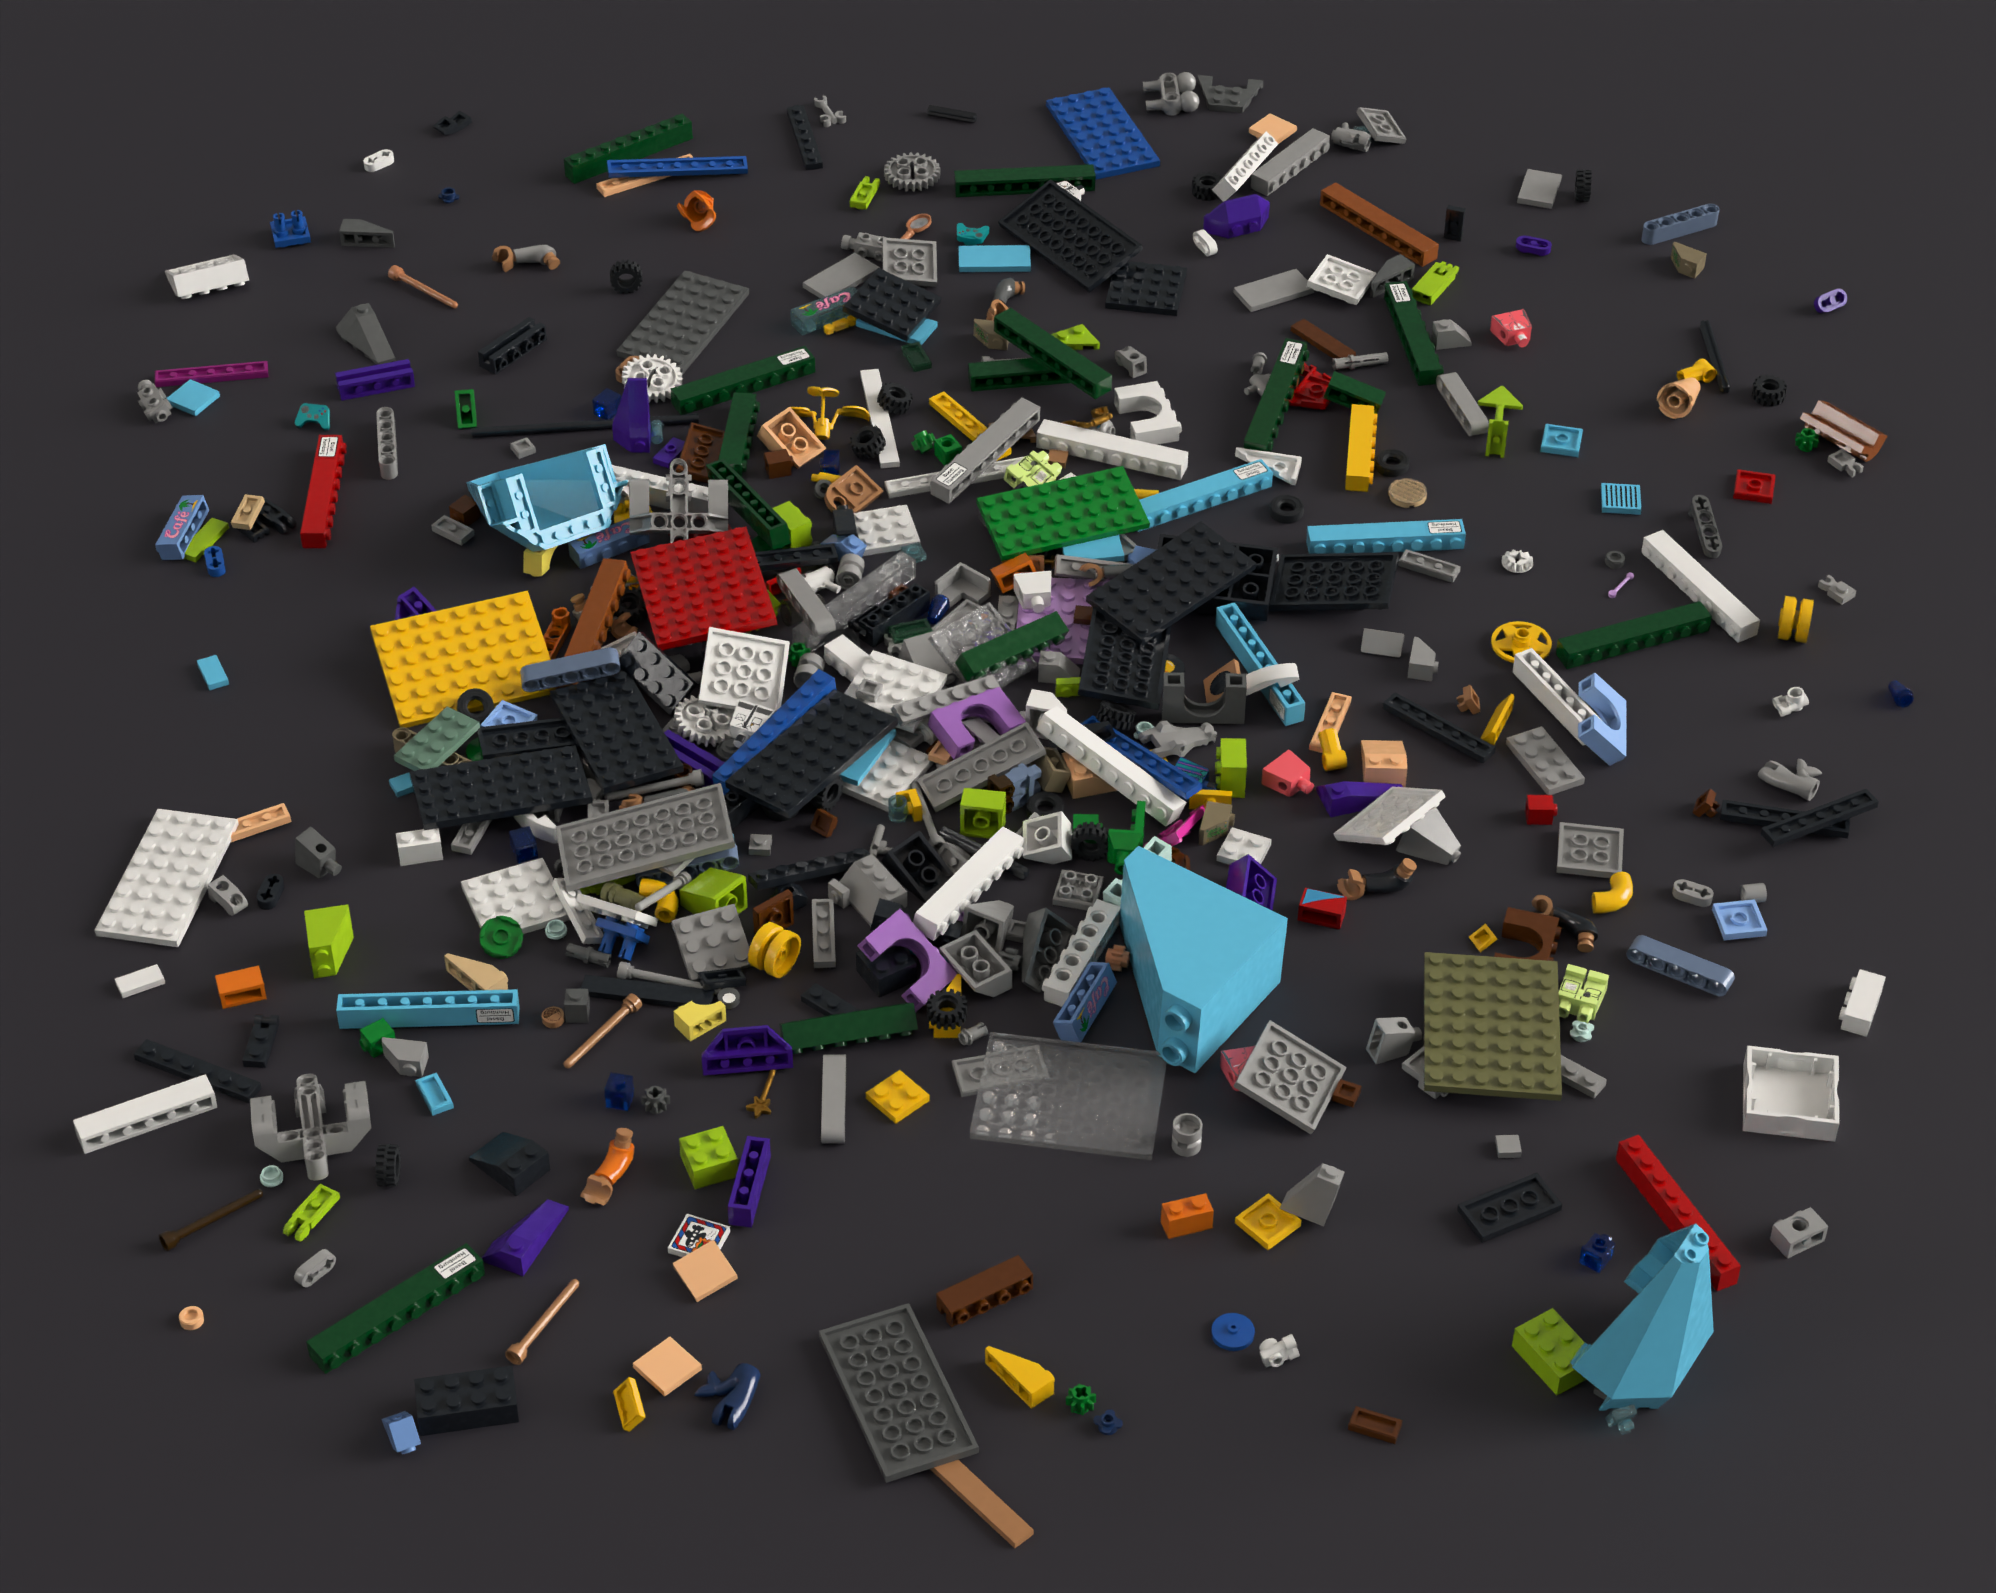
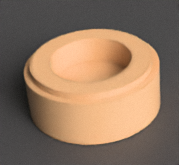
[179,1306,204,1330]

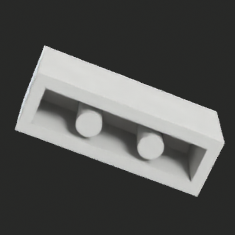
[1839,969,1886,1037]

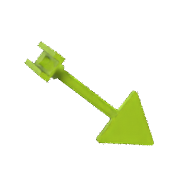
[1478,386,1523,458]

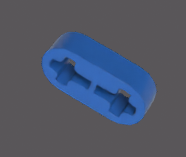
[204,546,226,577]

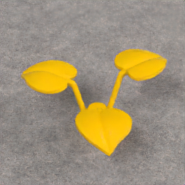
[791,386,870,440]

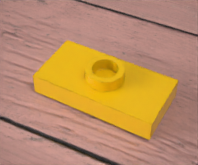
[1189,789,1232,809]
[613,1377,646,1432]

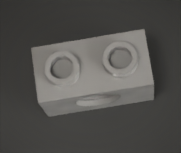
[1770,1207,1828,1259]

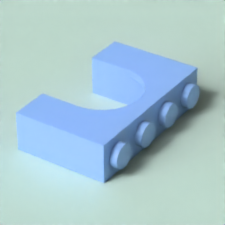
[1578,673,1626,766]

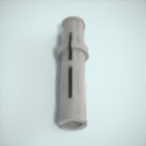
[1332,352,1388,370]

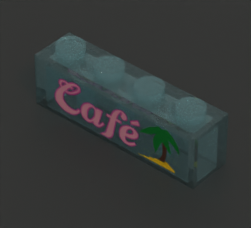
[791,287,858,335]

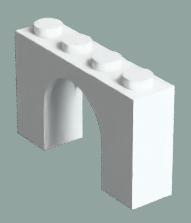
[1114,381,1182,445]

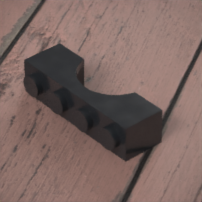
[870,898,964,950]

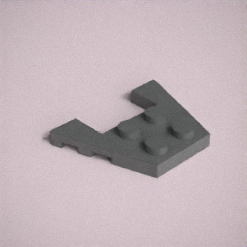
[1197,75,1263,113]

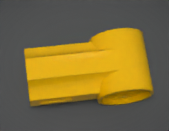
[1677,359,1717,383]
[1318,728,1347,771]

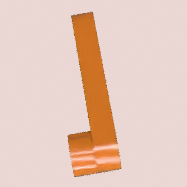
[543,607,571,660]

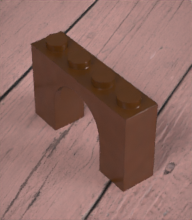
[1494,907,1562,961]

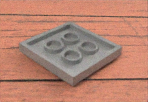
[882,237,937,287]
[1556,822,1624,878]
[671,904,751,981]

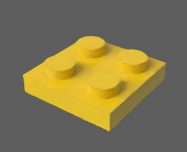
[866,1070,930,1124]
[1235,1193,1302,1250]

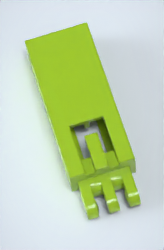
[1412,261,1459,306]

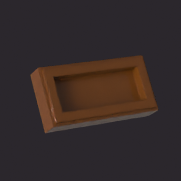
[1348,1406,1403,1444]

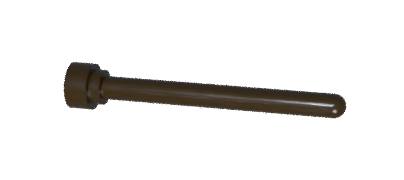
[159,1189,263,1251]

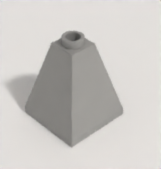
[1396,808,1461,865]
[961,900,1014,954]

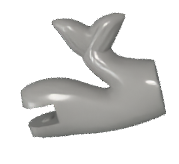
[1758,759,1822,801]

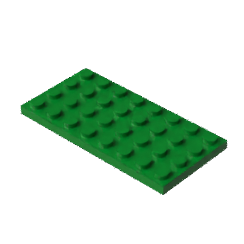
[976,466,1150,561]

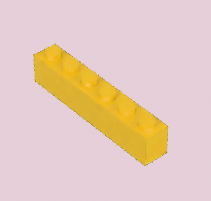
[1345,404,1378,492]

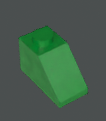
[455,389,477,429]

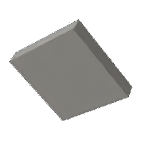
[1052,870,1104,910]

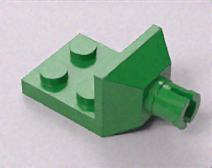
[1107,801,1146,875]

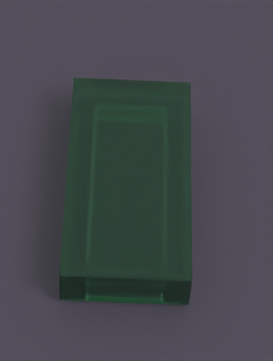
[902,342,932,372]
[888,618,933,644]

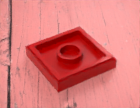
[1733,469,1776,504]

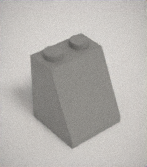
[898,629,959,685]

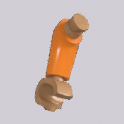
[580,1128,635,1206]

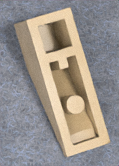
[444,953,508,991]

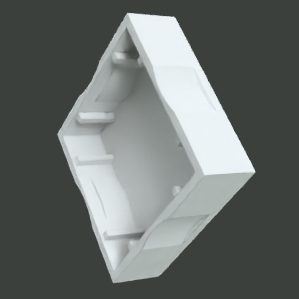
[1743,1046,1839,1142]

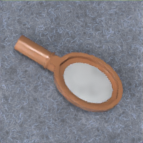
[900,214,932,239]

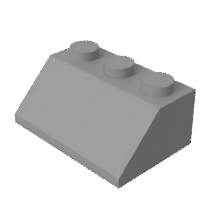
[839,854,907,927]
[939,930,1012,997]

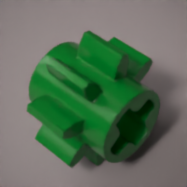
[1795,428,1819,452]
[911,430,935,454]
[787,642,811,667]
[1066,1384,1096,1415]

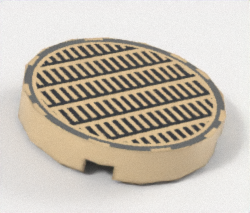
[1388,478,1427,508]

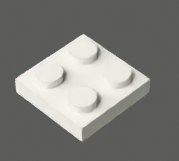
[1216,827,1272,865]

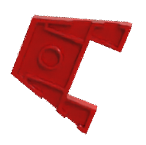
[1288,361,1331,410]

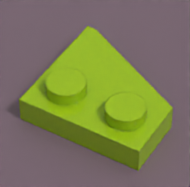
[1051,324,1100,350]

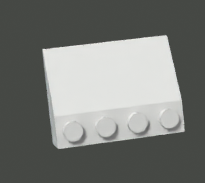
[165,254,249,299]

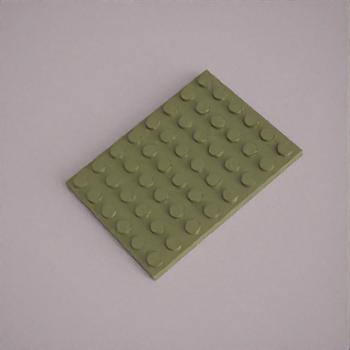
[1424,952,1562,1101]

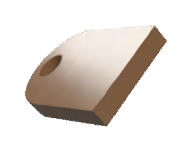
[824,465,883,513]

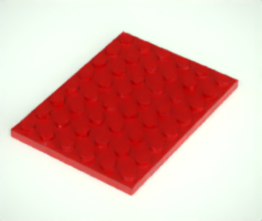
[630,527,778,650]

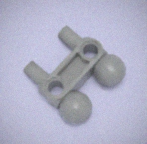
[1143,72,1200,115]

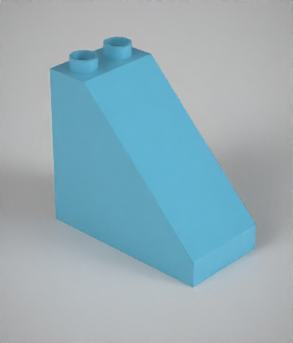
[1119,846,1288,1073]

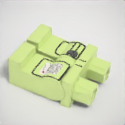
[1004,450,1062,488]
[1559,964,1609,1023]

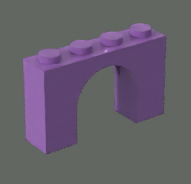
[928,687,1026,760]
[857,909,957,1012]

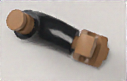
[1337,858,1417,900]
[1532,895,1598,953]

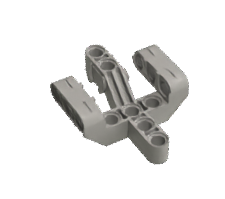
[629,458,728,543]
[250,1074,371,1181]

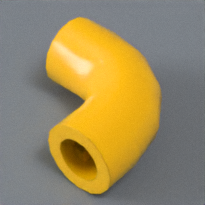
[1592,872,1633,914]
[639,878,679,923]

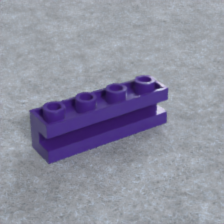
[335,359,415,401]
[664,729,725,787]

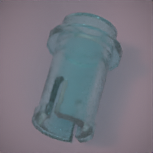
[650,420,664,444]

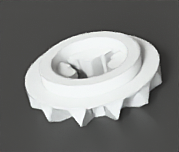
[1502,549,1533,573]

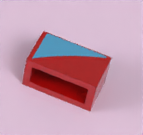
[1298,888,1347,930]

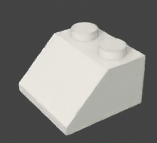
[1026,689,1067,740]
[1023,811,1072,864]
[396,828,443,866]

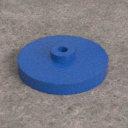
[1211,1313,1255,1351]

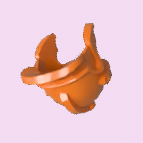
[677,190,716,232]

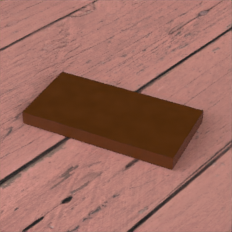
[675,422,725,483]

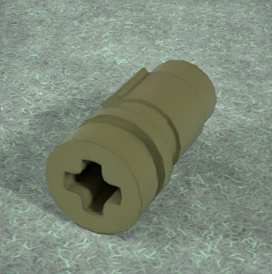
[600,881,646,912]

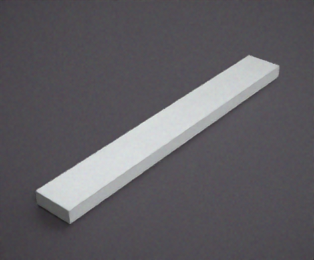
[860,369,900,468]
[884,457,1024,498]

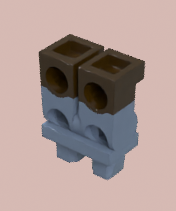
[987,763,1042,815]

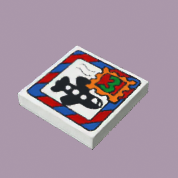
[668,1214,730,1257]

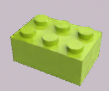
[1512,1308,1587,1396]

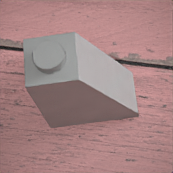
[1280,1163,1345,1227]

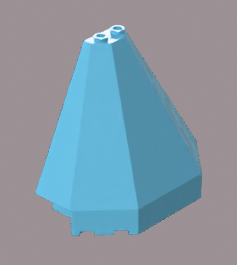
[466,444,628,552]
[1570,1224,1714,1411]

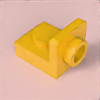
[895,788,922,822]

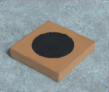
[1203,659,1241,703]

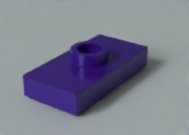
[653,437,685,469]

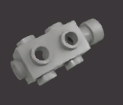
[841,232,887,261]
[137,380,172,423]

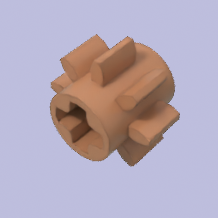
[1105,944,1130,972]

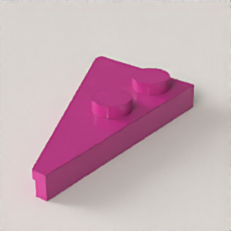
[1143,804,1205,847]

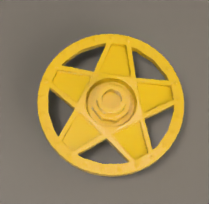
[1491,621,1552,663]

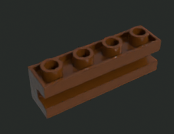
[936,1255,1033,1327]

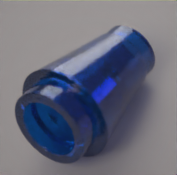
[927,594,950,624]
[1888,680,1914,707]

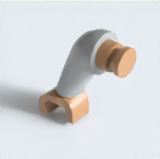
[492,245,560,272]
[570,593,638,639]

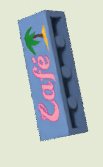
[155,495,209,560]
[568,518,650,569]
[1053,962,1117,1043]

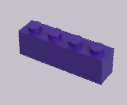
[728,1136,771,1228]

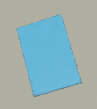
[1062,535,1124,562]

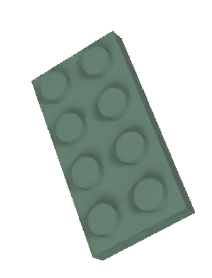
[394,706,480,771]

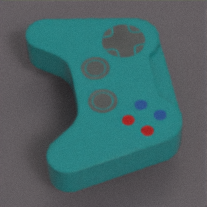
[957,223,989,246]
[295,403,330,431]

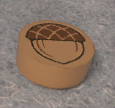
[542,1007,565,1028]

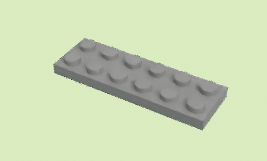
[917,722,1047,812]

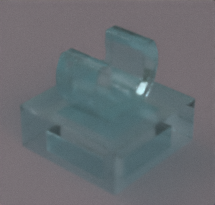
[1605,1404,1637,1435]

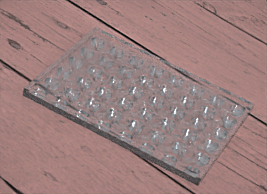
[970,1032,1167,1160]

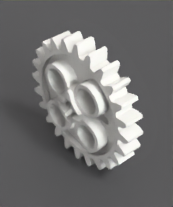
[622,354,683,403]
[673,695,735,747]

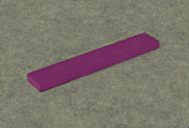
[155,361,268,387]

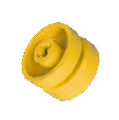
[1778,596,1814,643]
[748,922,801,978]

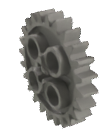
[884,152,940,192]

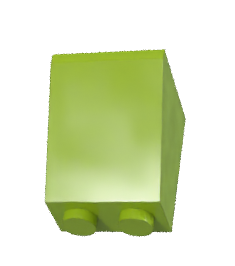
[679,867,748,914]
[304,904,354,979]

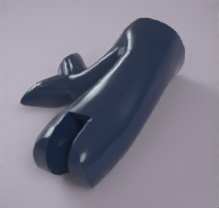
[694,1363,761,1430]

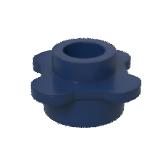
[438,187,459,203]
[1093,1409,1123,1435]

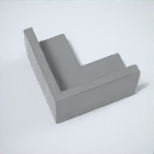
[935,562,991,608]

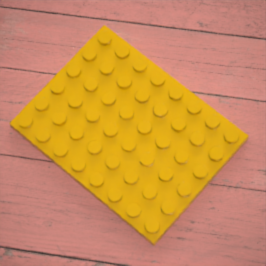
[370,591,557,728]

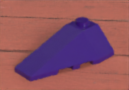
[612,378,651,453]
[1316,781,1403,818]
[482,1199,569,1276]

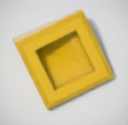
[1469,924,1497,953]

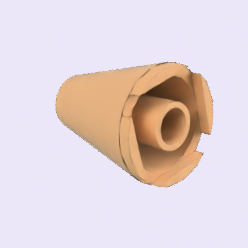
[1657,377,1700,419]

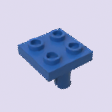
[270,210,311,248]
[595,916,650,961]

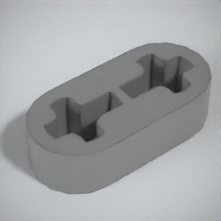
[1672,879,1714,907]
[294,1249,336,1288]

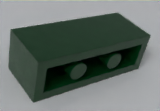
[1323,371,1386,414]

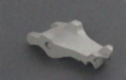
[1138,721,1217,758]

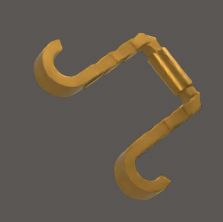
[1061,406,1113,428]

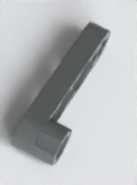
[1688,495,1722,558]

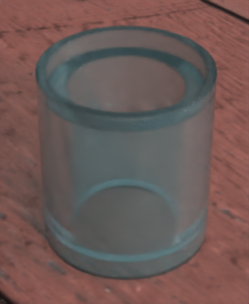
[888,795,907,823]

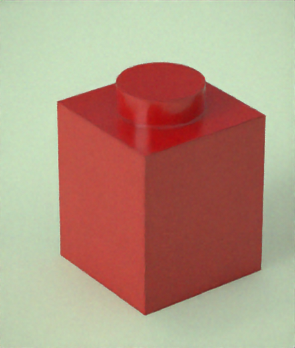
[1525,795,1557,825]

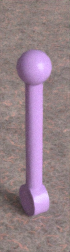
[1608,572,1634,598]

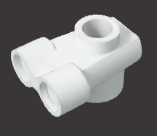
[1772,687,1809,717]
[1259,1334,1300,1367]

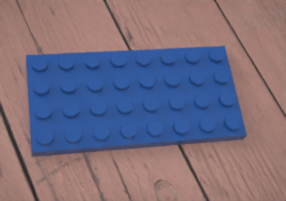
[1046,87,1160,180]

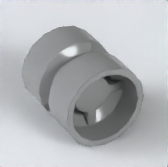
[836,553,865,591]
[793,653,825,688]
[1172,1113,1203,1157]

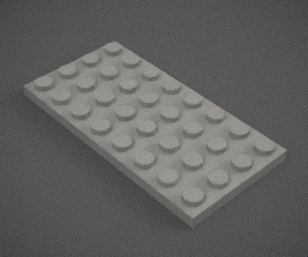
[556,783,735,892]

